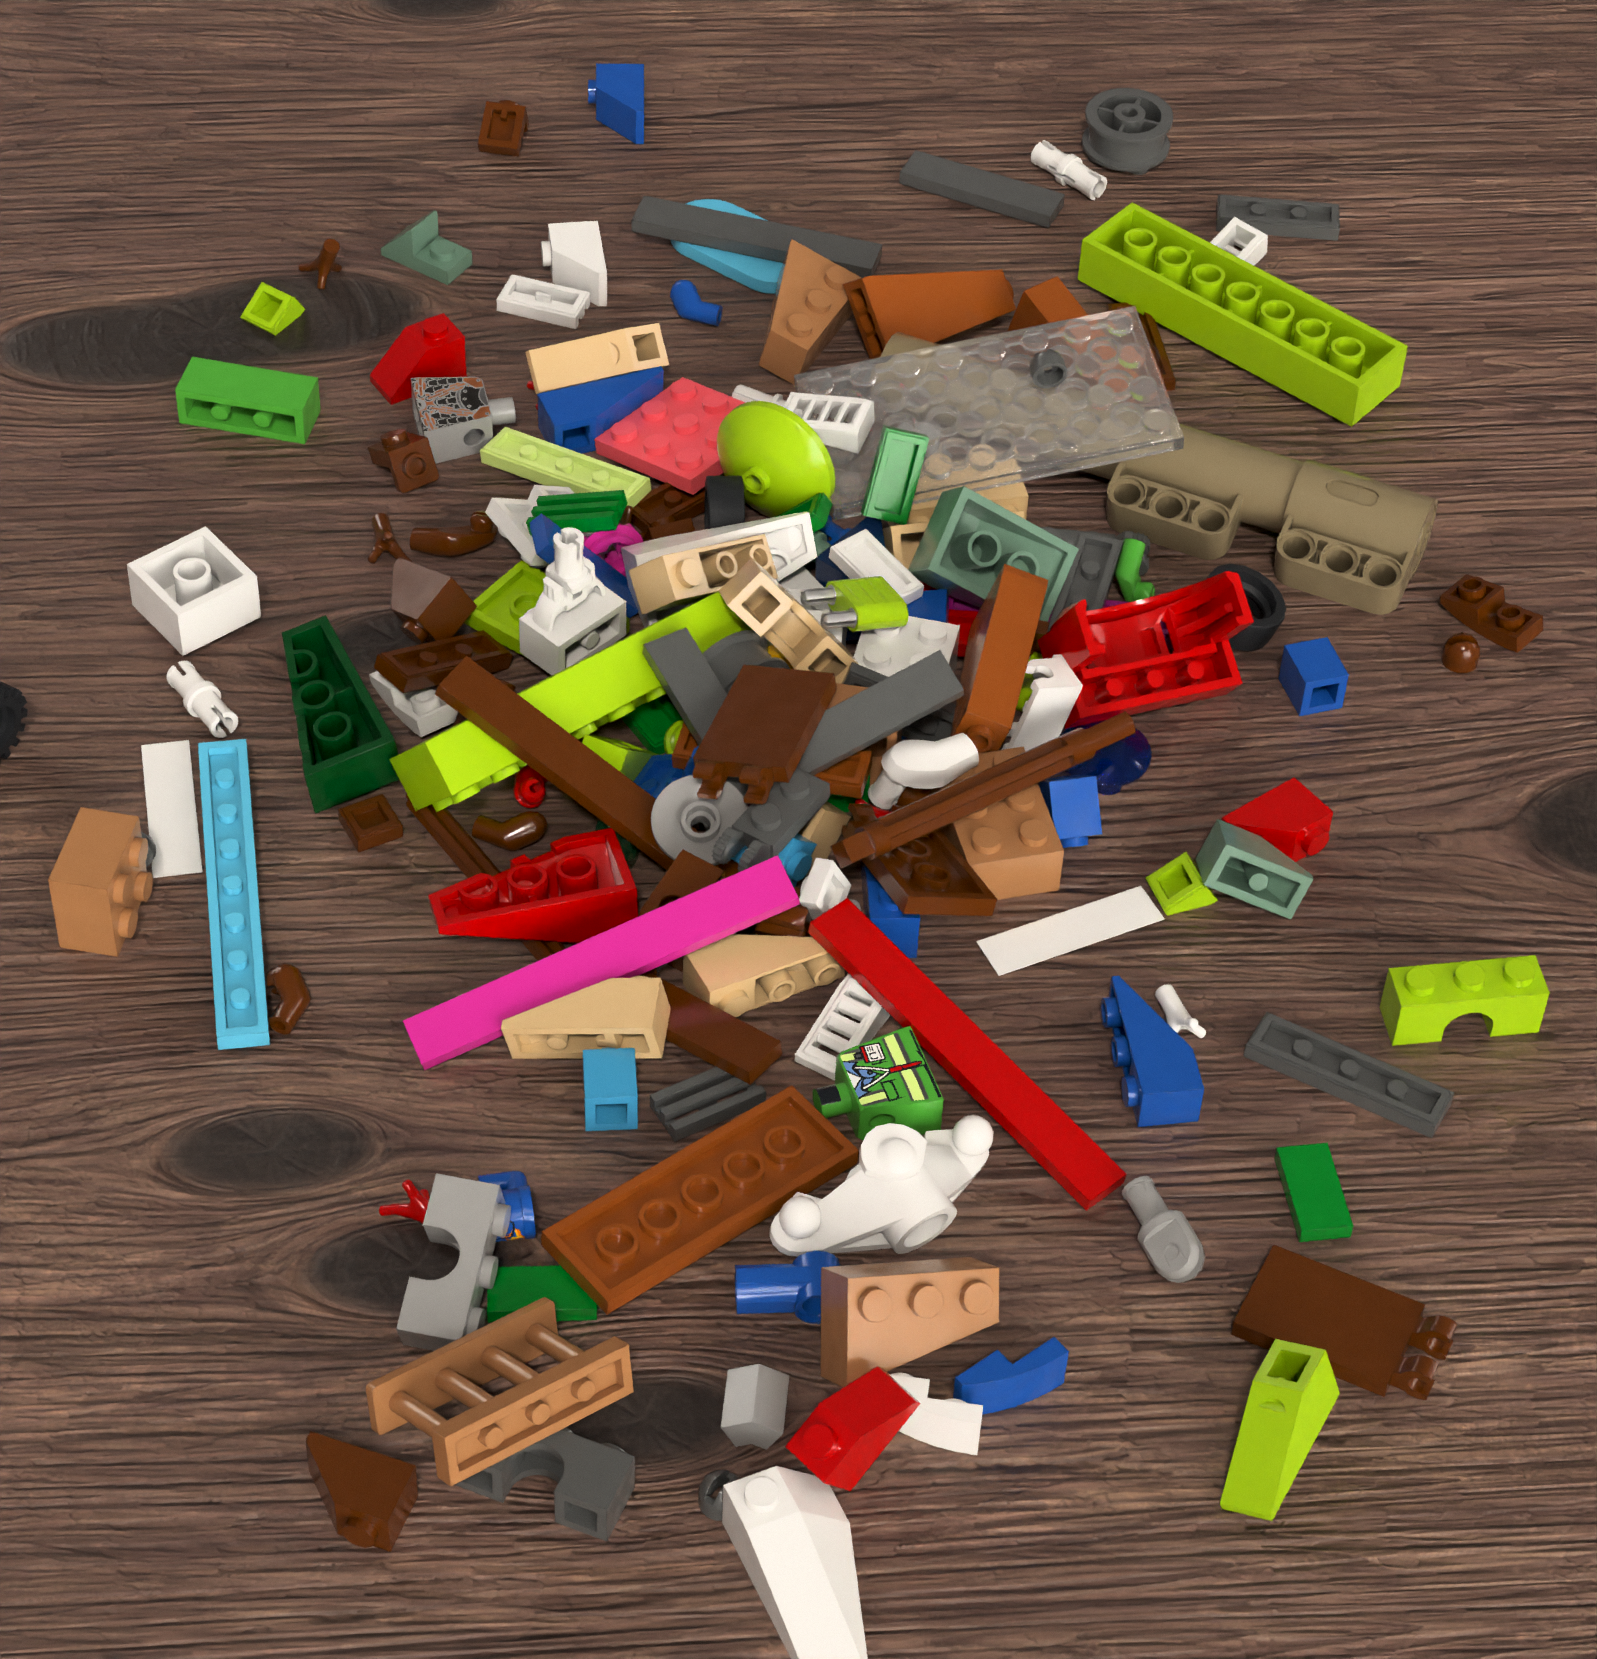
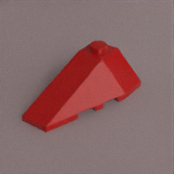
[428,828,638,943]

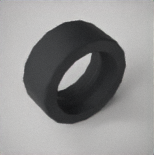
[704,476,745,529]
[1206,564,1286,651]

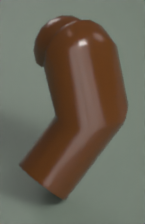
[472,811,547,851]
[266,963,311,1035]

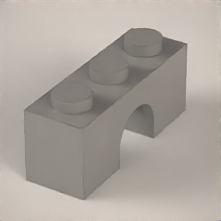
[396,1173,511,1351]

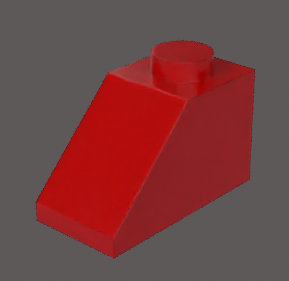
[370,313,467,405]
[1221,777,1333,862]
[785,1366,921,1491]

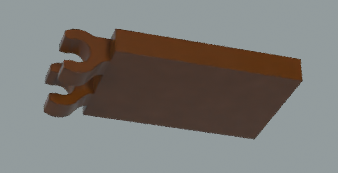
[693,665,837,805]
[842,803,997,916]
[1231,1245,1457,1400]

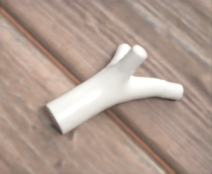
[1155,984,1206,1038]

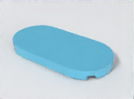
[671,199,783,294]

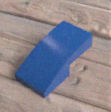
[953,1337,1069,1414]

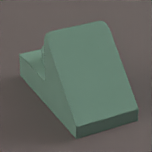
[381,210,473,285]

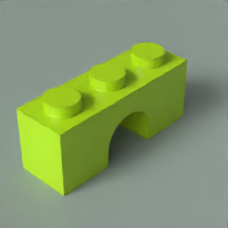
[1379,955,1550,1046]

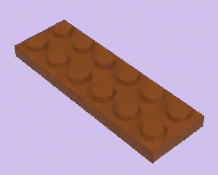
[541,1085,859,1315]

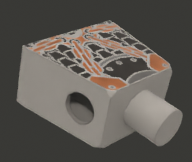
[411,377,516,464]

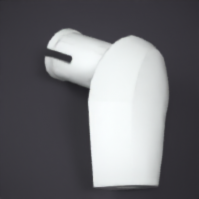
[868,733,979,809]

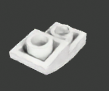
[369,671,458,737]
[889,1373,983,1455]

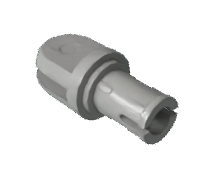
[1122,1176,1205,1283]

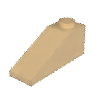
[501,976,671,1059]

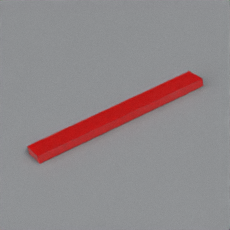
[808,898,1127,1211]

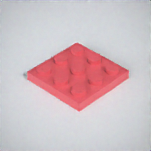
[594,377,745,495]

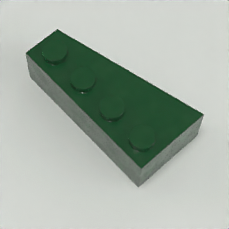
[282,615,399,814]

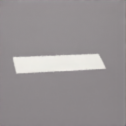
[141,740,203,878]
[976,886,1165,976]

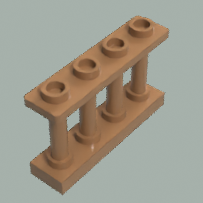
[366,1297,634,1486]

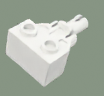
[519,527,626,675]

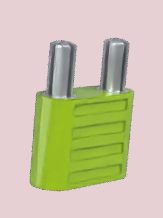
[800,576,909,632]

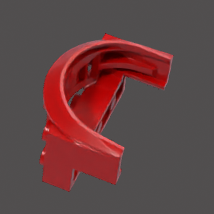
[1037,571,1254,729]

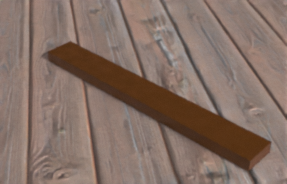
[435,655,757,933]

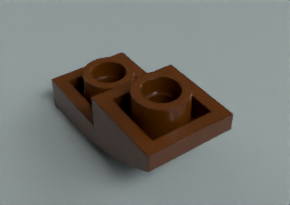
[1440,574,1543,653]

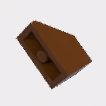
[391,558,477,644]
[306,1431,418,1552]

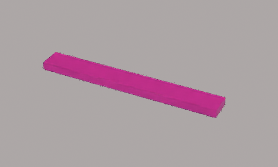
[403,855,800,1071]

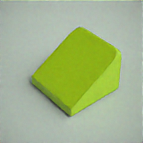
[240,282,305,336]
[1145,852,1218,916]

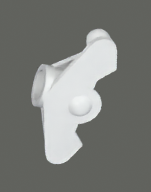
[769,1114,994,1257]

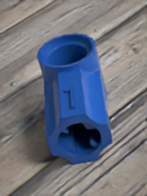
[735,1251,840,1324]

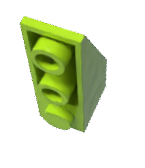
[1220,1339,1340,1521]

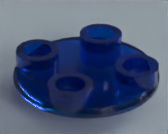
[1061,720,1152,795]

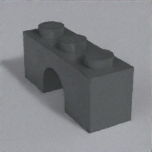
[455,1427,635,1541]

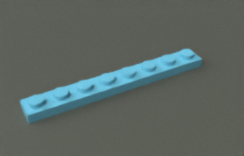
[198,739,270,1050]

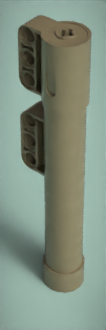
[871,332,1438,615]

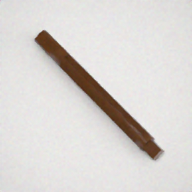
[830,711,1136,868]

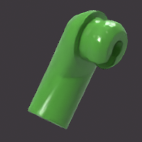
[1115,538,1155,602]

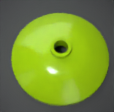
[717,401,835,518]

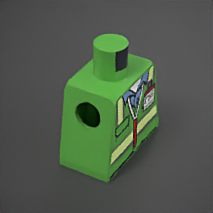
[813,1026,944,1140]

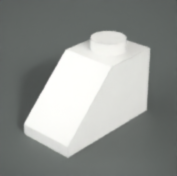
[541,221,607,306]

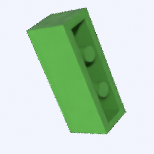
[175,357,321,444]

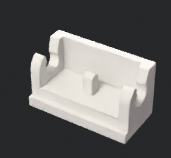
[1001,654,1083,751]

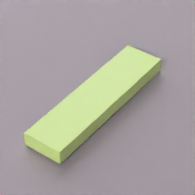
[480,427,651,508]

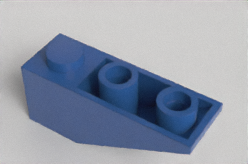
[537,366,664,454]
[1101,976,1204,1127]

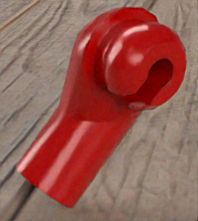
[513,765,548,808]

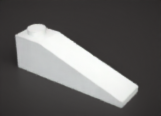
[621,511,817,628]
[722,1466,868,1659]

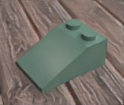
[908,486,1079,622]

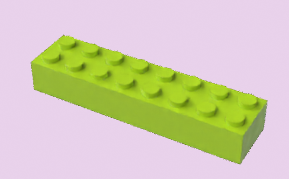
[1078,202,1408,427]
[389,591,753,812]

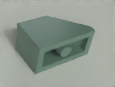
[1195,819,1314,920]

